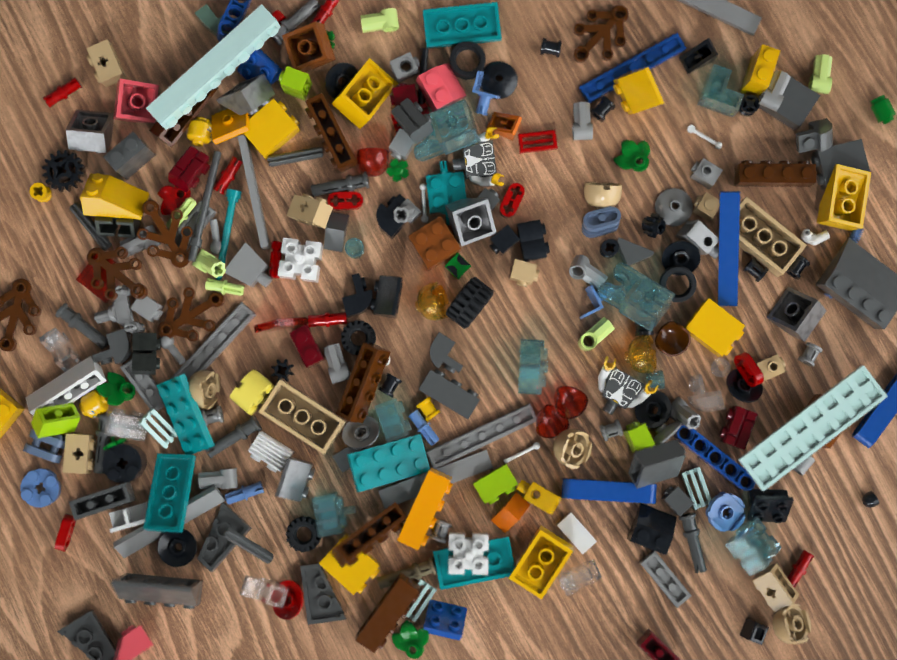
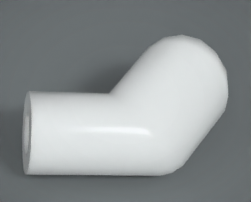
[801,229,830,246]

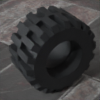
[446,277,494,329]

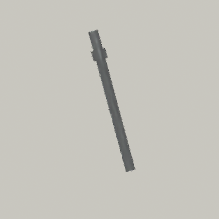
[188,151,222,262]

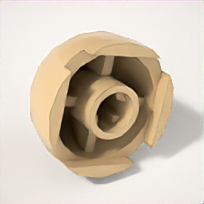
[584,182,622,210]
[188,370,220,409]
[553,429,592,469]
[772,604,811,644]

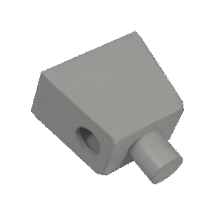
[676,220,719,259]
[225,242,273,288]

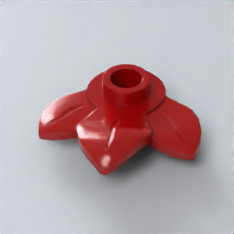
[157,185,191,215]

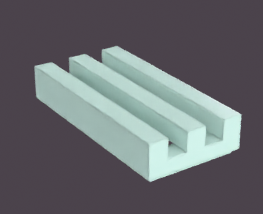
[138,408,177,449]
[681,467,712,510]
[406,579,437,622]

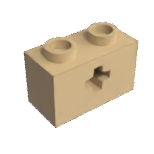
[86,39,127,87]
[286,194,333,229]
[62,433,96,474]
[752,563,799,612]

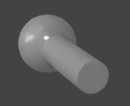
[210,219,221,255]
[159,336,186,365]

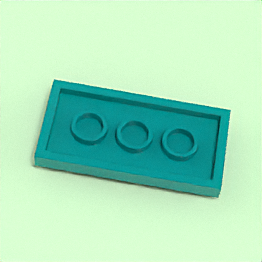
[423,2,502,49]
[156,374,215,455]
[347,434,430,492]
[143,453,196,533]
[433,536,515,590]

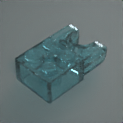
[414,99,481,161]
[598,263,675,332]

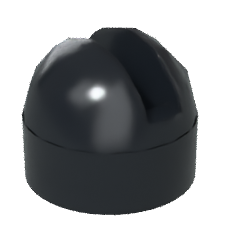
[862,491,880,508]

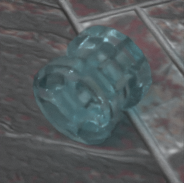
[345,238,365,259]
[646,370,665,390]

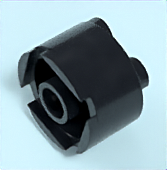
[103,443,147,483]

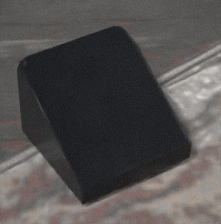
[740,618,769,645]

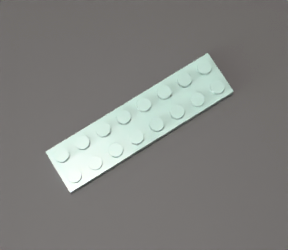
[738,365,888,491]

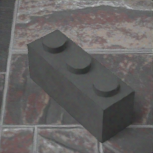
[419,369,480,419]
[69,482,136,520]

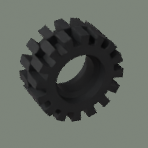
[341,320,376,355]
[286,516,322,552]

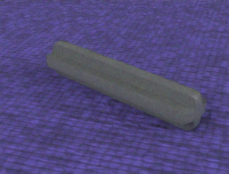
[267,147,324,167]
[70,202,112,251]
[222,527,274,564]

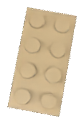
[718,197,807,277]
[259,379,347,454]

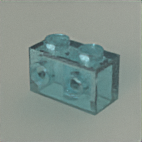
[374,398,412,443]

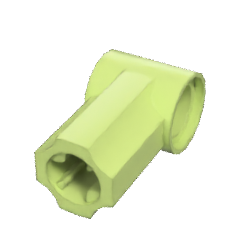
[360,8,399,33]
[808,54,832,94]
[191,248,226,278]
[578,317,615,351]

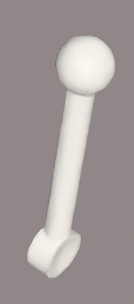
[687,125,722,149]
[419,183,428,223]
[503,442,540,464]

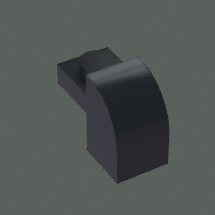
[376,194,405,240]
[342,273,373,318]

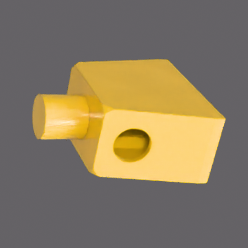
[516,480,562,515]

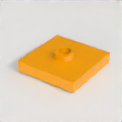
[211,109,250,145]

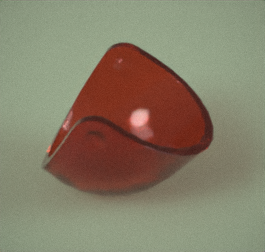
[357,148,389,177]
[554,386,588,419]
[536,404,570,439]

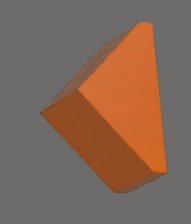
[486,112,522,141]
[491,492,531,533]

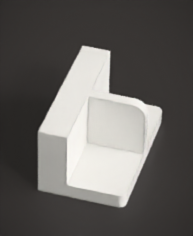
[109,502,148,533]

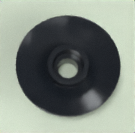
[481,62,518,99]
[325,63,358,99]
[662,241,700,276]
[726,369,763,403]
[635,390,672,429]
[158,529,197,567]

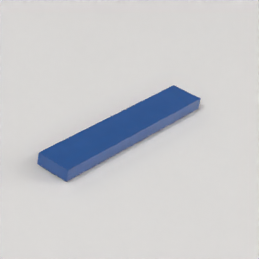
[579,32,687,103]
[718,191,740,306]

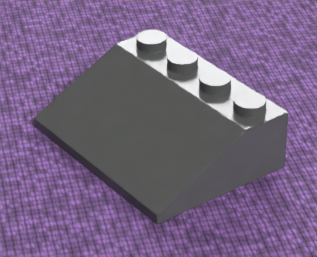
[815,238,897,330]
[111,573,203,609]

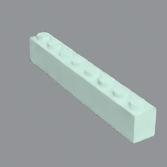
[146,4,281,130]

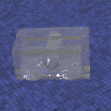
[103,408,149,441]

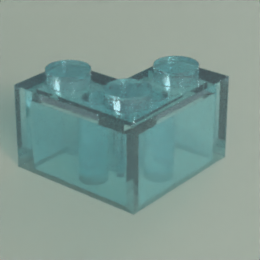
[697,64,744,117]
[518,339,548,395]

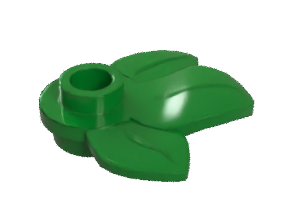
[614,140,650,172]
[96,372,135,406]
[392,620,429,659]

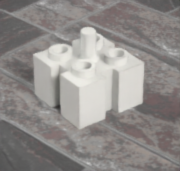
[278,237,323,283]
[448,532,489,575]

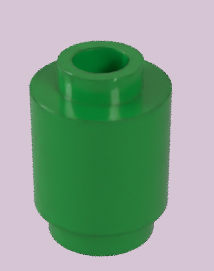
[870,95,896,125]

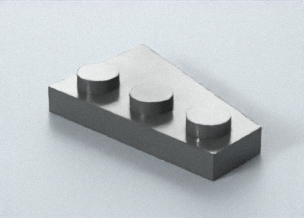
[197,502,251,572]
[300,563,347,625]
[57,610,116,660]

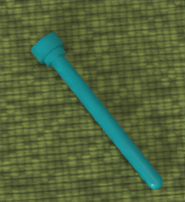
[215,189,242,280]

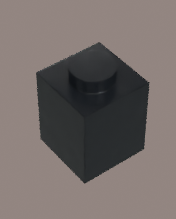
[489,225,520,256]

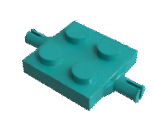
[426,161,466,226]

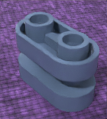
[582,206,621,238]
[23,428,66,464]

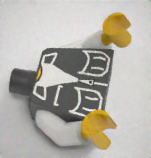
[452,127,504,187]
[598,356,658,415]

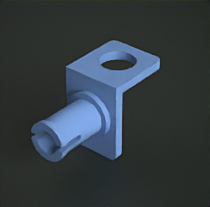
[472,71,501,115]
[579,284,615,320]

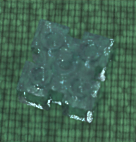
[312,492,356,537]
[725,517,782,576]

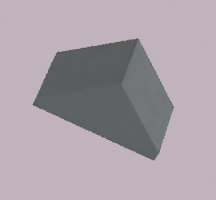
[324,212,350,253]
[616,237,654,268]

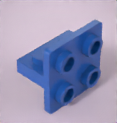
[237,49,282,85]
[423,600,467,641]

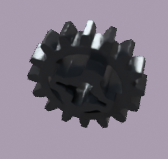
[42,150,86,192]

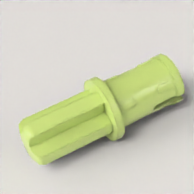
[166,197,196,229]
[205,278,244,296]

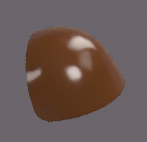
[655,321,691,356]

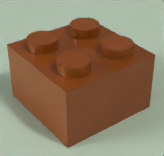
[282,22,336,73]
[408,216,461,271]

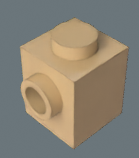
[693,192,720,221]
[510,259,540,287]
[756,354,786,381]

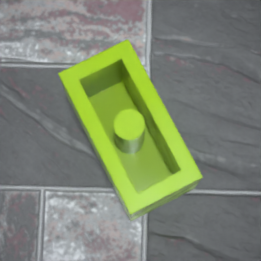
[279,66,312,101]
[31,403,81,438]
[623,421,655,453]
[473,464,518,505]

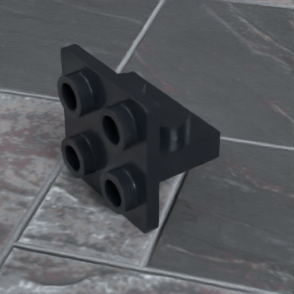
[747,489,794,523]

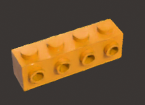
[397,467,453,550]

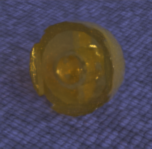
[415,281,449,321]
[625,335,657,374]

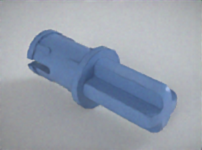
[408,409,439,446]
[225,481,264,504]

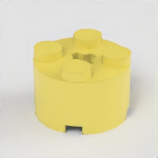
[230,369,275,416]

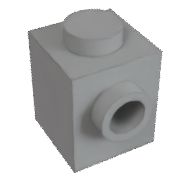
[690,158,723,189]

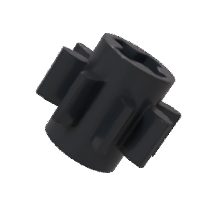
[642,213,666,238]
[271,359,295,382]

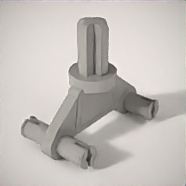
[94,284,145,333]

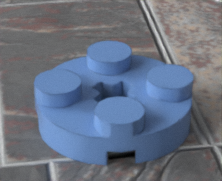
[20,468,61,508]
[705,492,745,532]

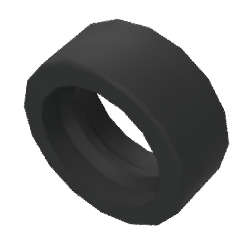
[450,41,486,80]
[659,265,697,302]

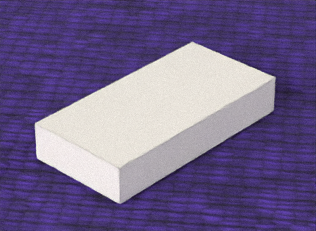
[557,512,597,554]

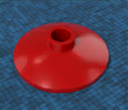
[272,580,303,620]

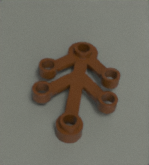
[573,5,629,63]
[137,200,193,268]
[87,246,148,301]
[0,279,42,352]
[157,287,225,342]

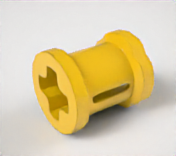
[29,183,52,202]
[416,396,440,421]

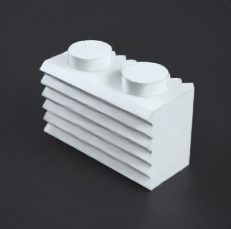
[248,431,295,473]

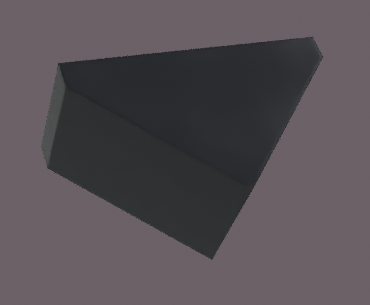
[679,38,718,74]

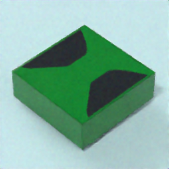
[444,253,471,280]

